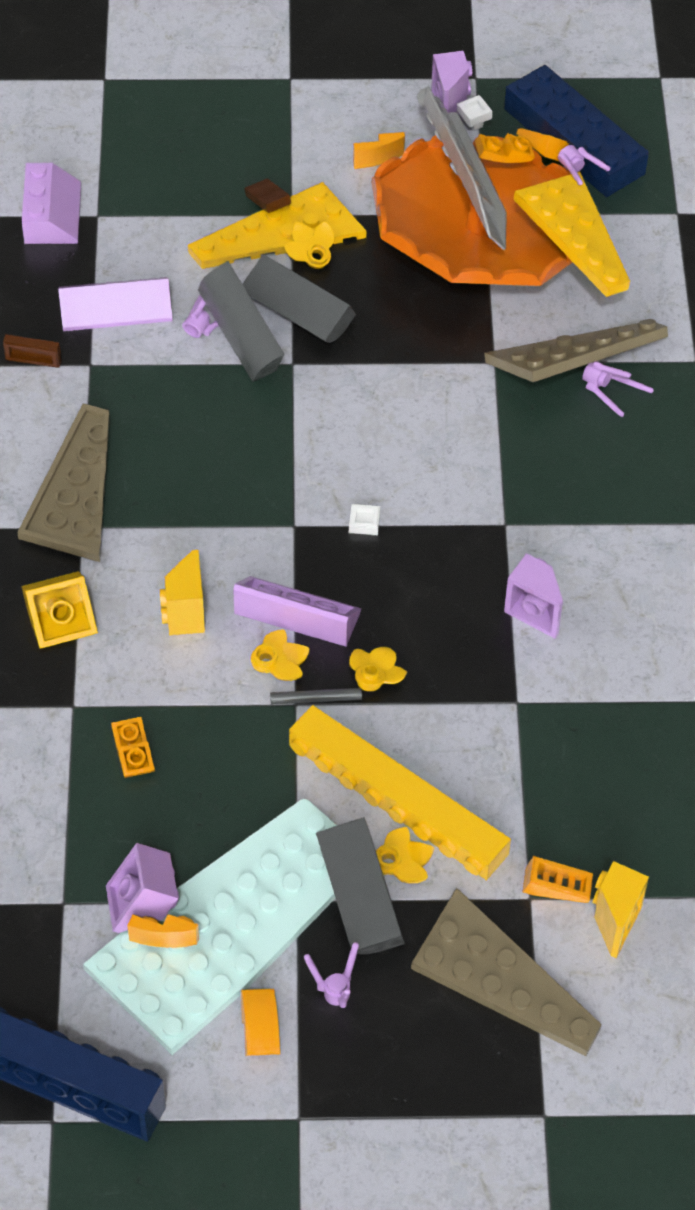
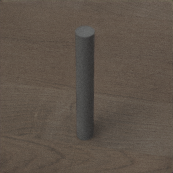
[270,688,362,705]

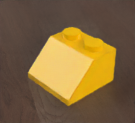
[159,550,205,635]
[21,571,98,649]
[592,861,649,959]

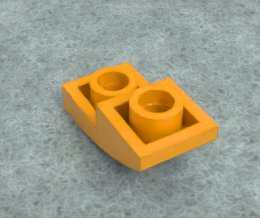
[353,132,405,169]
[475,133,535,163]
[111,717,155,778]
[127,914,199,948]
[241,989,280,1056]

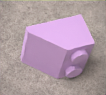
[431,51,472,115]
[504,553,563,639]
[106,843,179,933]

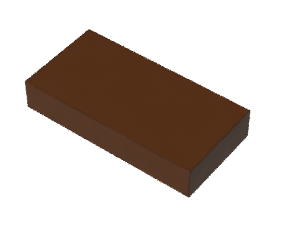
[244,178,291,213]
[3,334,62,368]

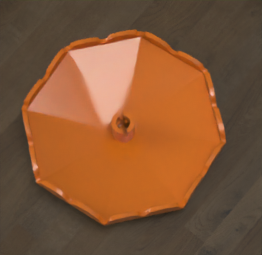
[371,135,572,286]

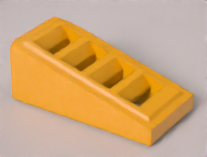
[516,128,569,161]
[522,856,593,903]

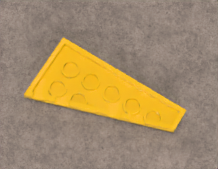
[513,172,630,297]
[188,182,366,269]

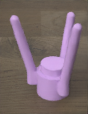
[558,145,610,185]
[182,295,219,338]
[583,361,654,417]
[304,942,359,1008]

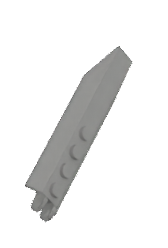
[417,86,507,250]

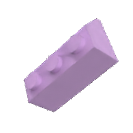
[22,163,81,244]

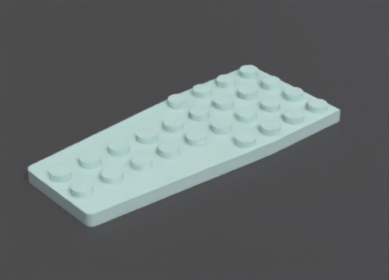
[83,799,337,1055]

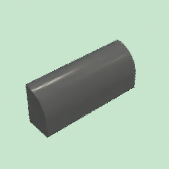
[243,254,356,343]
[198,261,284,382]
[316,817,405,954]

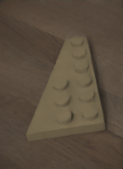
[484,319,668,382]
[17,403,110,562]
[411,888,602,1056]

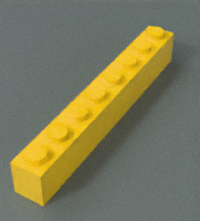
[289,705,511,881]

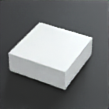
[349,504,380,535]

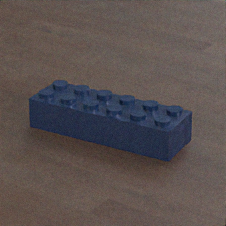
[504,65,649,198]
[0,1007,166,1142]

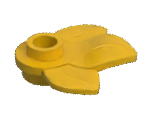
[284,221,334,269]
[251,629,309,681]
[349,647,407,691]
[376,827,434,884]

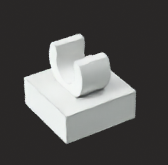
[457,95,493,131]

